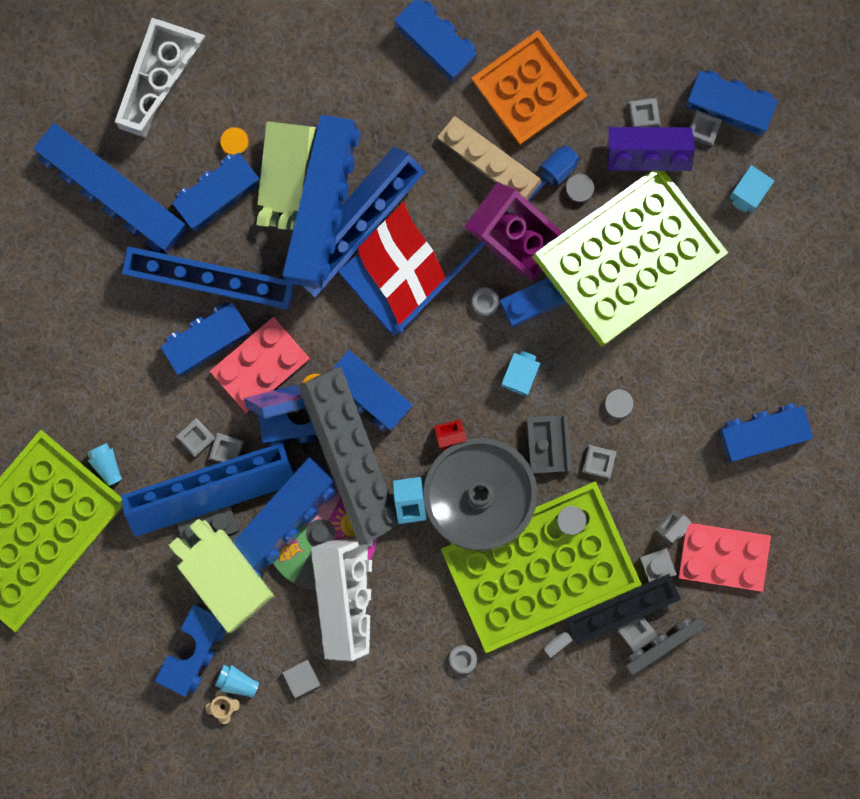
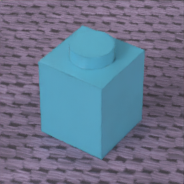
[729,165,774,212]
[501,351,540,397]
[393,477,427,524]

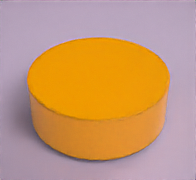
[220,127,249,156]

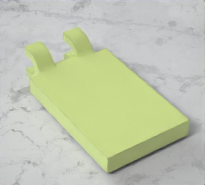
[257,121,317,230]
[169,519,274,633]

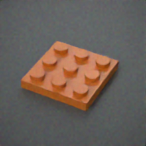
[471,30,587,146]

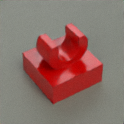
[434,419,467,451]

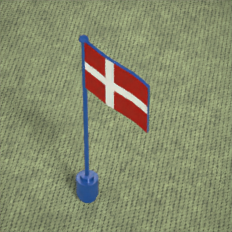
[358,145,580,333]

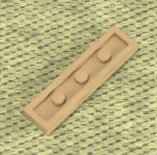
[437,116,542,200]

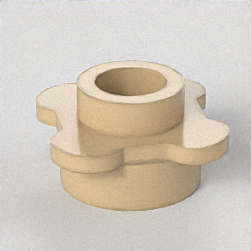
[206,690,240,724]

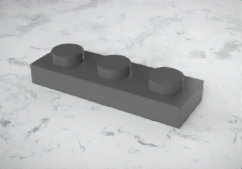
[624,617,704,675]

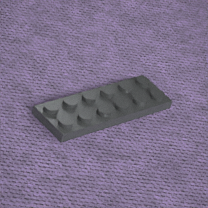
[298,366,399,545]

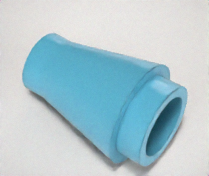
[87,443,122,486]
[215,665,259,698]

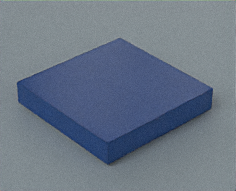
[244,385,306,418]

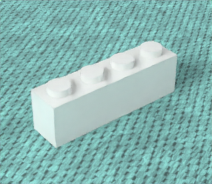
[115,18,205,138]
[311,537,373,661]

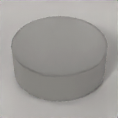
[566,174,594,203]
[472,287,500,316]
[605,390,633,418]
[557,506,586,535]
[449,645,477,674]

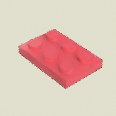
[210,317,310,414]
[678,523,771,592]

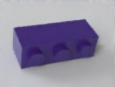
[607,127,695,171]

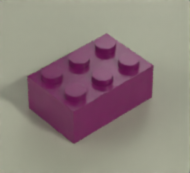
[464,182,563,281]

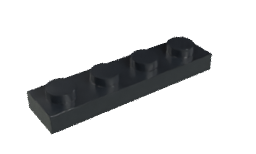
[565,573,681,645]

